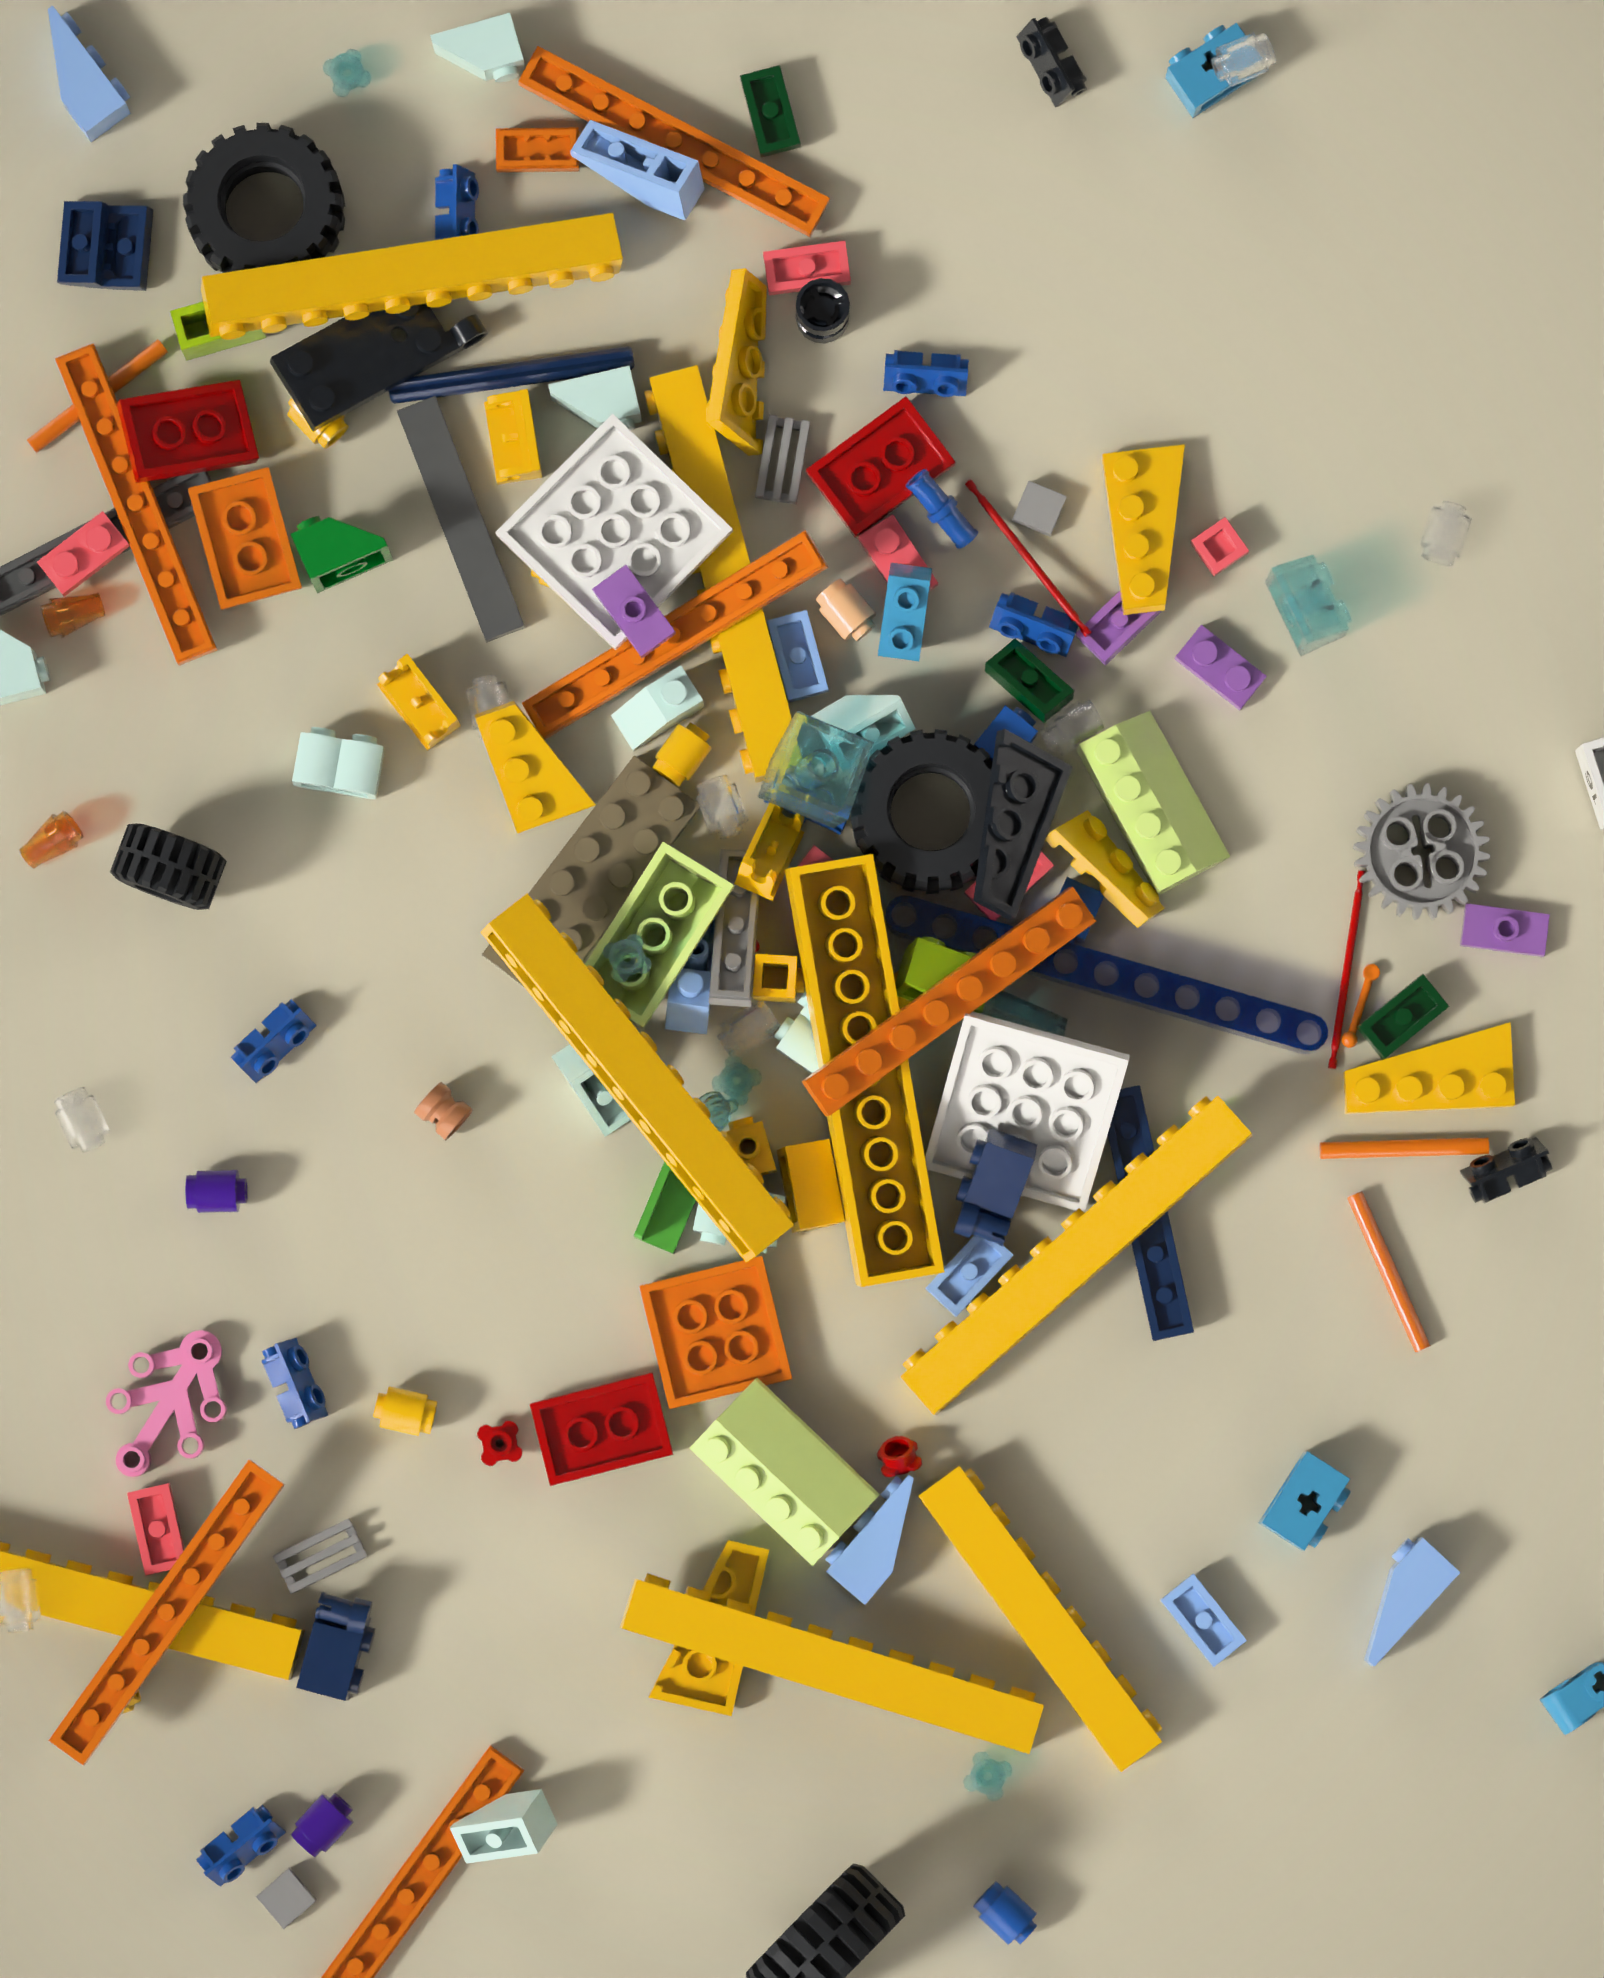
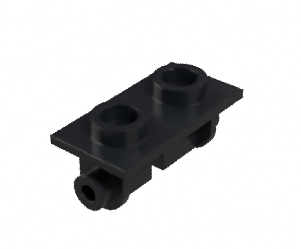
[1016,17,1087,108]
[1460,1137,1552,1203]

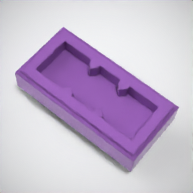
[592,565,676,658]
[1460,903,1550,957]

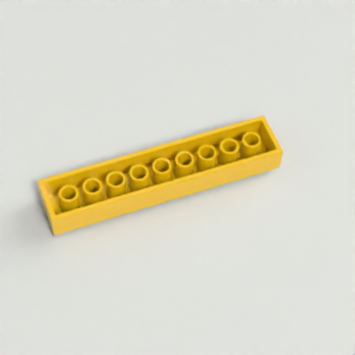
[785,854,944,1287]

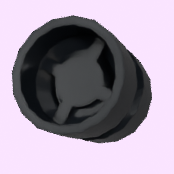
[796,278,850,344]

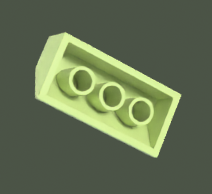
[1077,711,1230,896]
[585,842,735,1029]
[690,1378,880,1566]

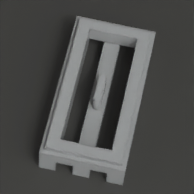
[755,414,810,505]
[273,1518,368,1594]

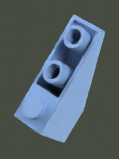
[48,6,131,142]
[665,918,715,1035]
[825,1475,914,1605]

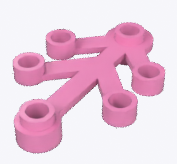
[106,1330,227,1477]

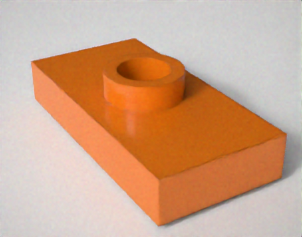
[496,127,580,173]

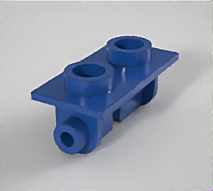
[435,164,479,240]
[883,350,969,397]
[989,592,1078,657]
[231,999,317,1083]
[261,1338,329,1429]
[196,1804,286,1886]

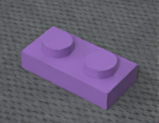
[1076,591,1162,666]
[1175,625,1267,711]

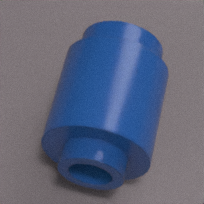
[973,1881,1037,1945]

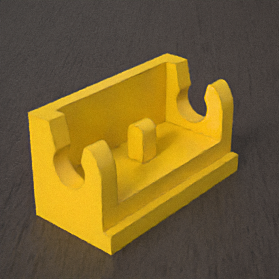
[484,389,543,485]
[377,654,461,751]
[734,797,805,901]
[777,1139,845,1233]

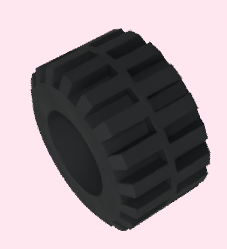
[110,823,227,910]

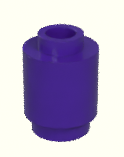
[185,1170,248,1213]
[291,1793,354,1857]

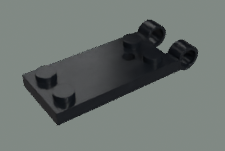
[270,304,488,432]

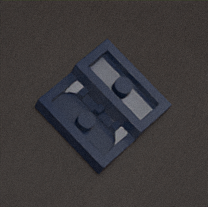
[57,201,153,291]

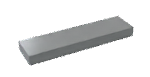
[709,849,760,1007]

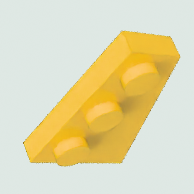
[474,701,596,834]
[1045,810,1165,928]

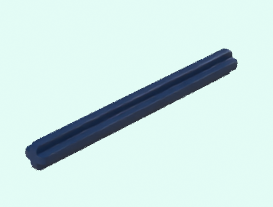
[389,346,635,404]

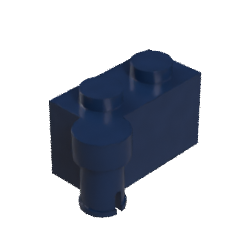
[953,1128,1038,1246]
[296,1592,376,1701]

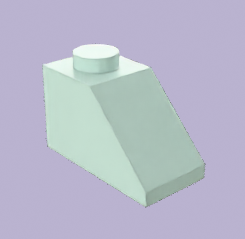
[430,13,525,83]
[548,366,642,430]
[0,630,50,706]
[611,665,704,751]
[811,695,916,771]
[551,1044,631,1137]
[450,1789,558,1864]

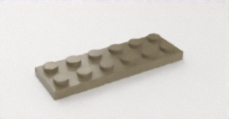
[482,755,701,987]

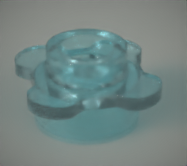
[323,49,371,97]
[603,934,652,983]
[712,1056,762,1106]
[699,1091,739,1132]
[963,1752,1012,1801]

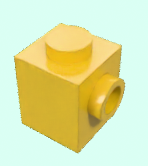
[752,954,805,1003]
[725,1116,777,1176]

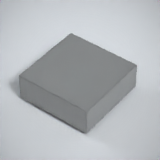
[1012,481,1067,537]
[256,1868,317,1929]

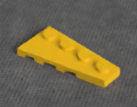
[1343,1022,1515,1114]
[648,1540,769,1716]

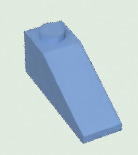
[570,120,705,220]
[1364,1537,1461,1667]

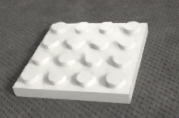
[495,414,733,650]
[925,1012,1130,1213]

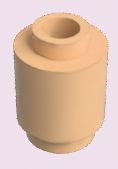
[816,578,877,641]

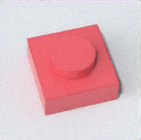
[1190,517,1249,576]

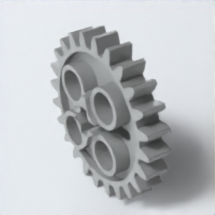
[1353,783,1490,920]

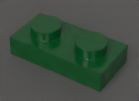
[740,65,801,158]
[985,639,1075,723]
[1356,974,1450,1060]

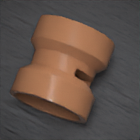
[414,1082,473,1141]

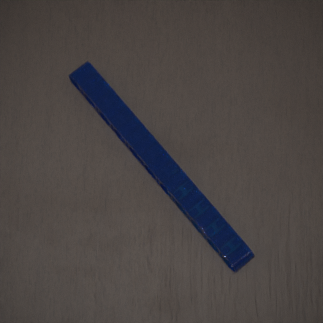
[885,895,1328,1054]

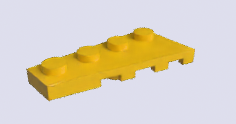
[706,268,767,456]
[1102,444,1185,615]

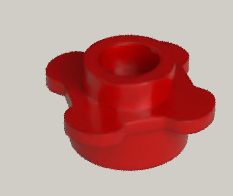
[477,1421,522,1466]
[877,1436,922,1477]

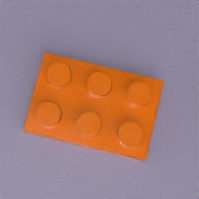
[188,467,302,610]

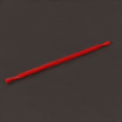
[965,479,1092,637]
[1328,871,1366,1070]

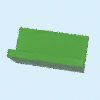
[634,1161,696,1254]

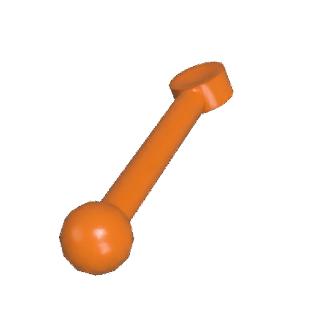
[1341,964,1380,1048]

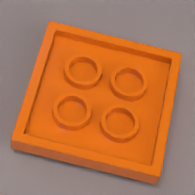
[639,1256,792,1410]

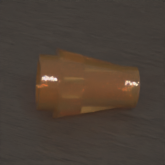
[40,592,105,638]
[19,811,84,869]

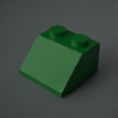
[290,516,393,593]

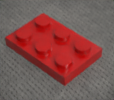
[117,380,259,483]
[806,396,956,538]
[530,1372,674,1486]

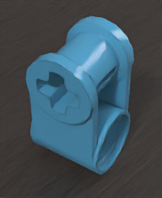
[1540,1662,1604,1735]

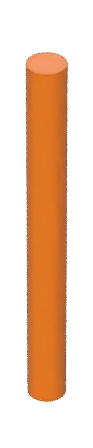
[27,339,168,453]
[1319,1137,1489,1159]
[1347,1191,1431,1352]

